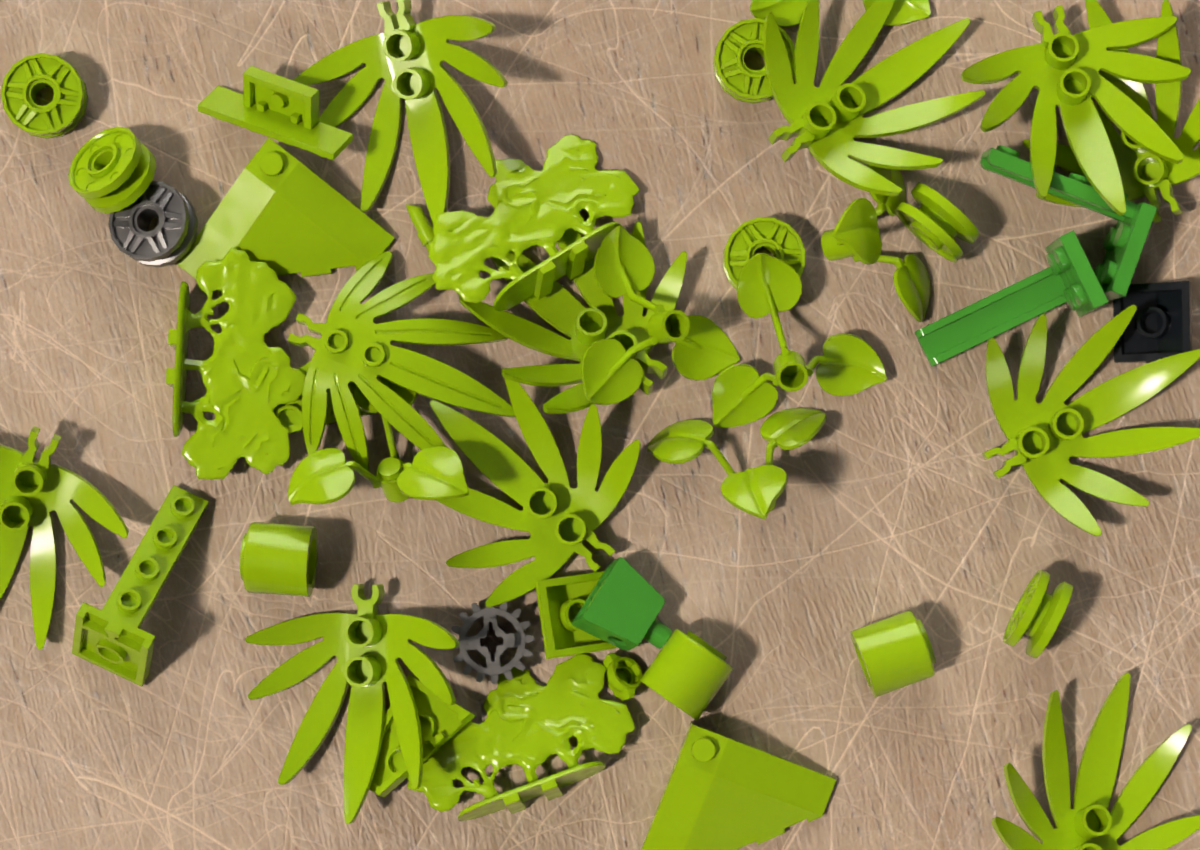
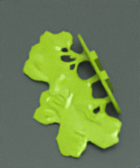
[428,134,640,312]
[166,247,306,479]
[407,654,635,821]

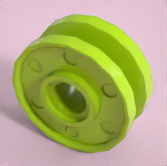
[713,18,795,104]
[1,53,88,139]
[68,127,157,214]
[894,182,980,263]
[723,217,806,290]
[1003,570,1073,659]

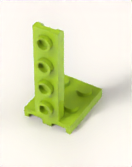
[72,485,209,687]

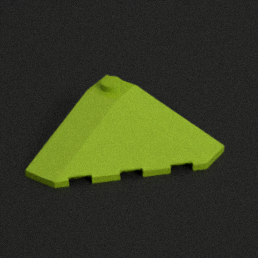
[177,138,395,279]
[641,722,837,850]

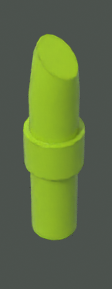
[406,204,434,252]

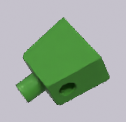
[571,557,673,651]

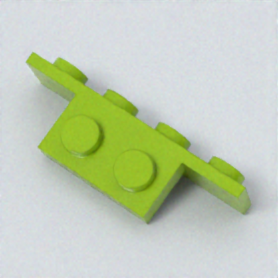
[198,66,353,160]

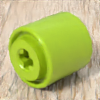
[240,522,318,597]
[850,610,936,698]
[640,629,733,721]

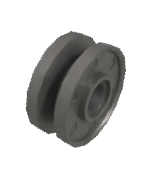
[108,180,198,268]

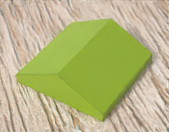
[535,571,618,659]

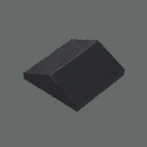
[1113,281,1192,363]

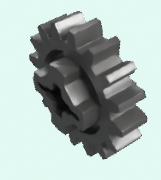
[451,602,535,684]

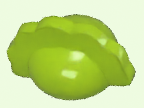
[603,653,642,701]

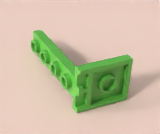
[980,145,1157,301]
[914,230,1109,367]

